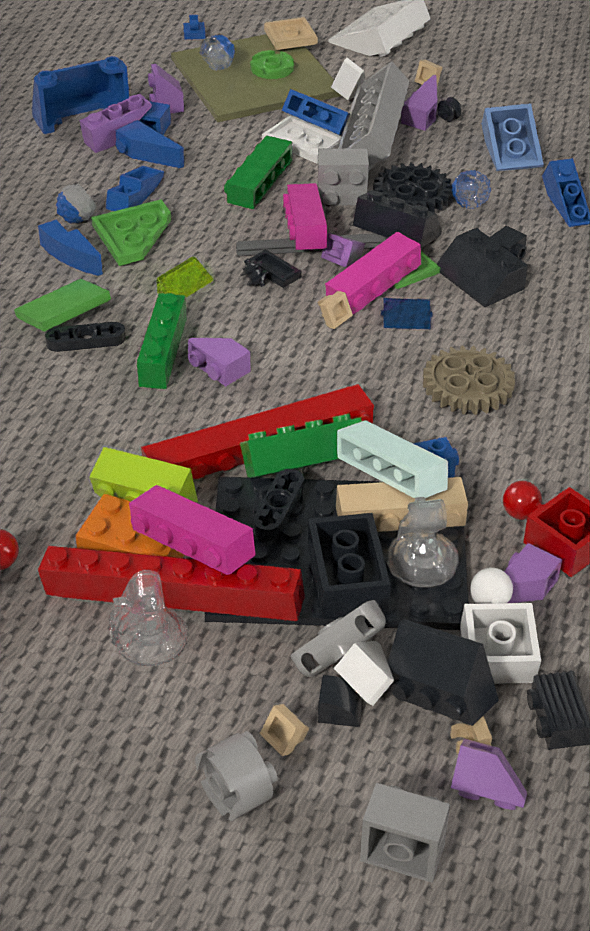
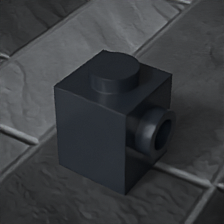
[490,225,527,260]

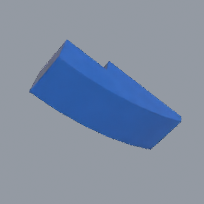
[106,166,164,211]
[38,220,103,276]

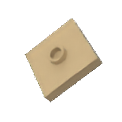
[264,17,318,50]

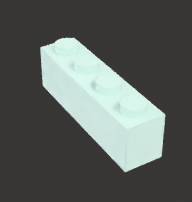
[337,420,448,501]

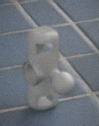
[290,600,386,677]

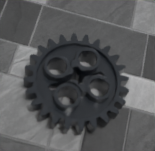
[373,162,452,213]

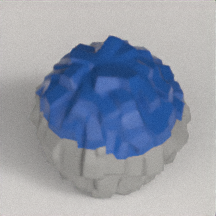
[56,184,97,224]

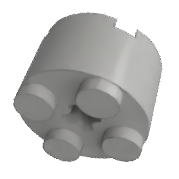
[195,731,278,821]

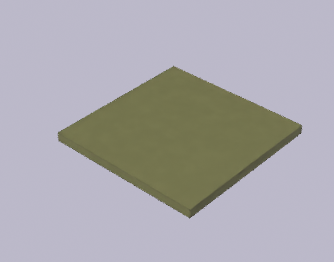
[171,34,342,123]

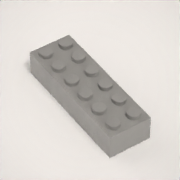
[338,61,409,171]

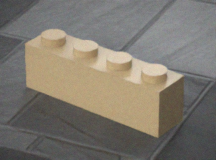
[336,477,468,532]

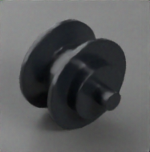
[437,97,461,122]
[240,258,269,287]

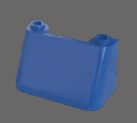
[32,56,129,134]

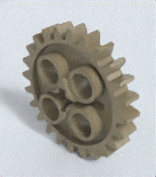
[423,345,515,415]

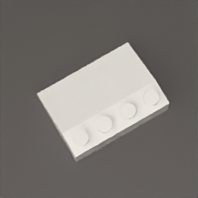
[329,0,431,57]

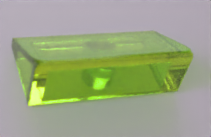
[156,256,213,298]

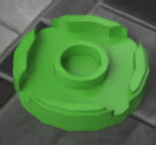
[250,50,294,79]

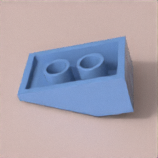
[481,103,544,171]

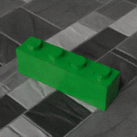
[224,135,292,209]
[137,293,187,389]
[240,414,362,478]

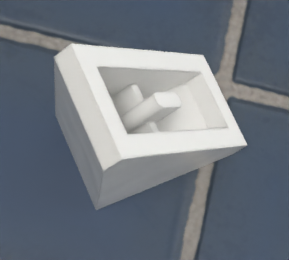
[331,58,365,100]
[334,641,394,706]

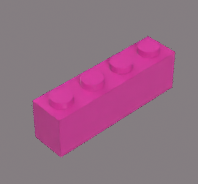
[283,183,327,250]
[325,232,421,314]
[129,485,255,575]

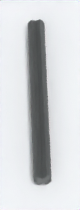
[236,233,387,256]

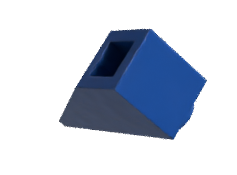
[542,158,590,227]

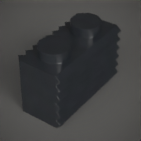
[527,670,590,750]

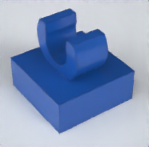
[183,15,206,40]

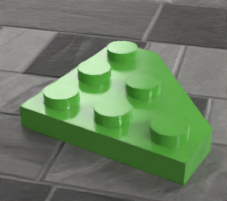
[91,199,171,266]

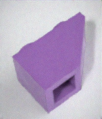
[148,64,184,113]
[188,338,251,387]
[504,543,562,603]
[451,739,527,810]

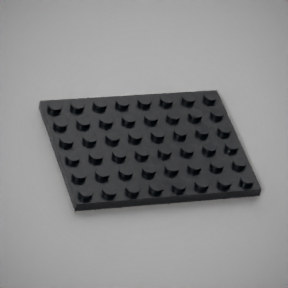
[205,477,469,630]

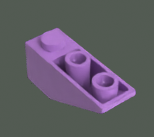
[401,75,437,131]
[79,94,152,153]

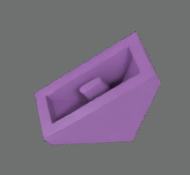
[321,233,365,267]

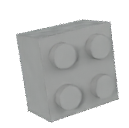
[317,148,369,206]
[360,783,450,883]

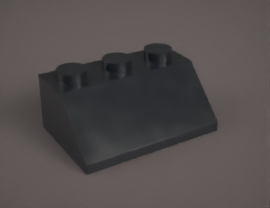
[352,190,442,248]
[437,228,528,308]
[388,619,499,726]

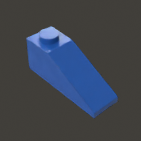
[281,89,350,135]
[115,120,184,168]

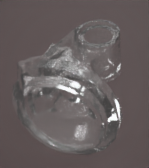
[388,497,458,587]
[108,570,188,666]

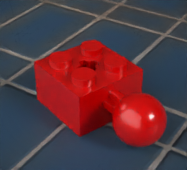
[503,480,590,577]

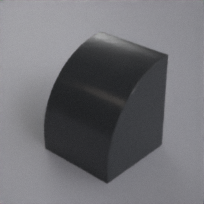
[318,675,363,727]

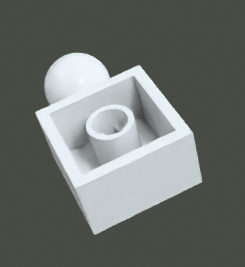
[460,568,541,684]

